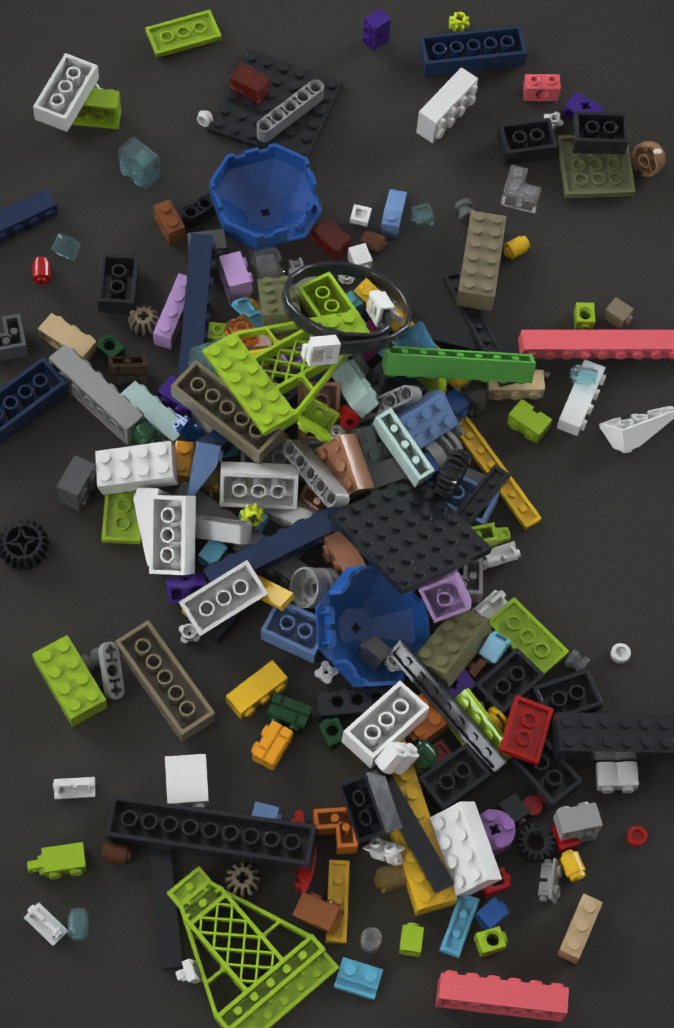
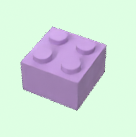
[219,251,253,305]
[418,569,472,623]

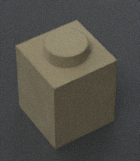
[603,297,634,330]

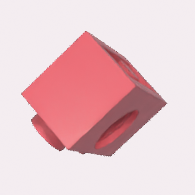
[523,74,561,101]

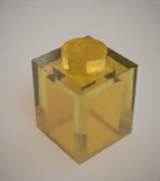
[199,470,221,497]
[374,864,407,894]

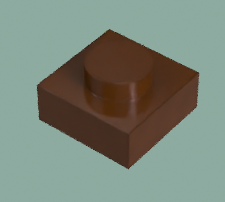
[467,658,487,682]

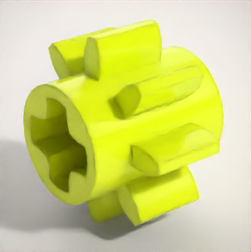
[449,12,470,32]
[240,503,264,527]

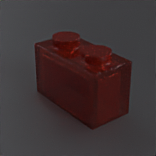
[229,62,270,103]
[311,216,351,261]

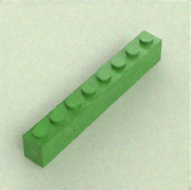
[381,346,536,384]

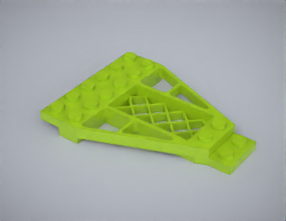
[202,309,370,436]
[167,866,339,1028]

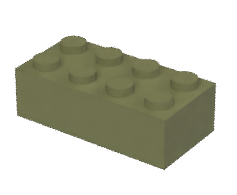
[257,276,301,335]
[416,610,492,688]

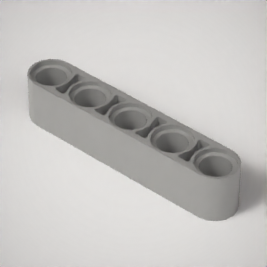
[257,80,324,142]
[340,385,422,430]
[283,440,350,508]
[195,514,252,544]

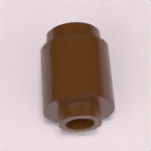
[360,231,389,254]
[101,841,133,865]

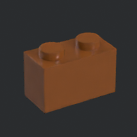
[153,199,186,245]
[292,892,344,936]

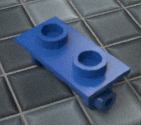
[173,413,205,445]

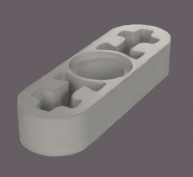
[98,642,125,700]

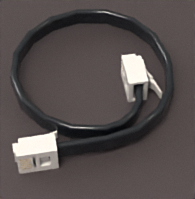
[281,261,413,366]

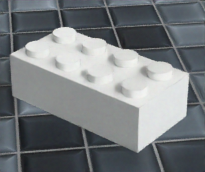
[33,53,99,132]
[416,67,478,143]
[95,441,178,495]
[220,461,299,509]
[149,495,196,575]
[179,560,268,636]
[342,681,429,769]
[430,802,502,896]

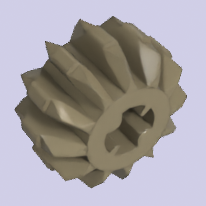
[128,304,159,336]
[225,862,260,899]

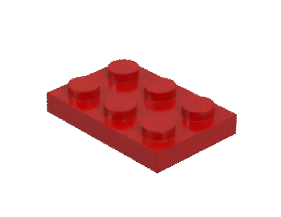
[499,695,554,765]

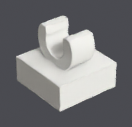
[350,204,372,227]
[175,959,202,984]

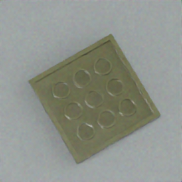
[557,135,636,199]

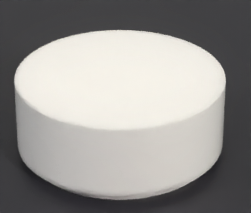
[610,643,631,664]

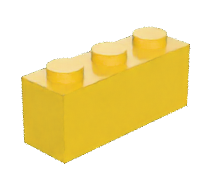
[226,660,288,719]

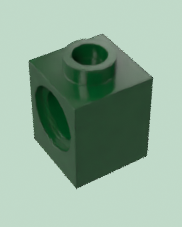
[96,333,126,363]
[318,717,345,752]

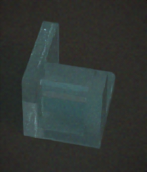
[411,203,435,229]
[52,233,81,261]

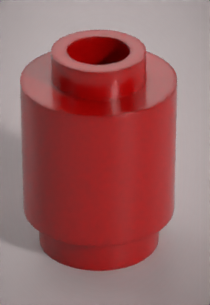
[32,257,51,285]
[338,405,359,430]

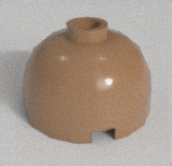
[630,141,666,178]

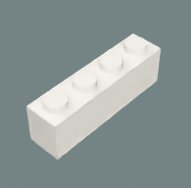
[557,360,606,436]

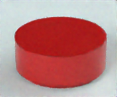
[523,795,543,817]
[626,826,648,847]

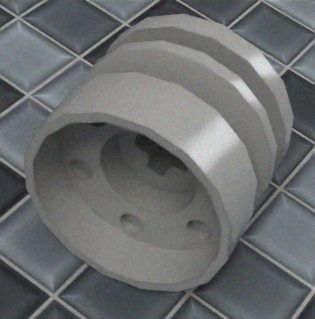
[420,430,464,473]
[290,567,340,609]

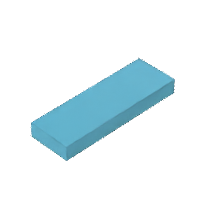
[439,895,480,959]

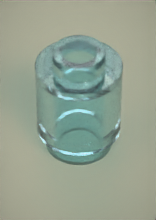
[569,364,598,385]
[68,908,89,941]

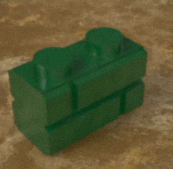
[267,693,313,733]

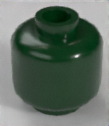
[132,422,160,445]
[411,739,438,769]

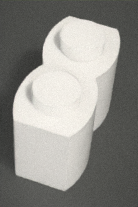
[374,742,419,775]
[595,761,639,794]

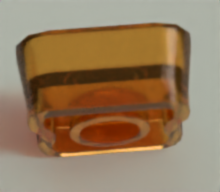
[224,314,259,349]

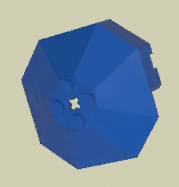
[209,143,322,250]
[315,565,430,687]

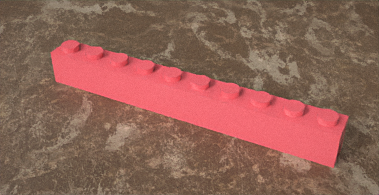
[518,330,674,360]

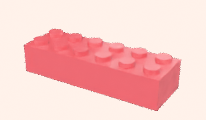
[436,970,569,1022]

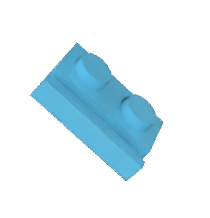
[334,957,383,1000]

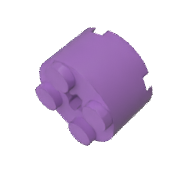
[480,809,515,856]

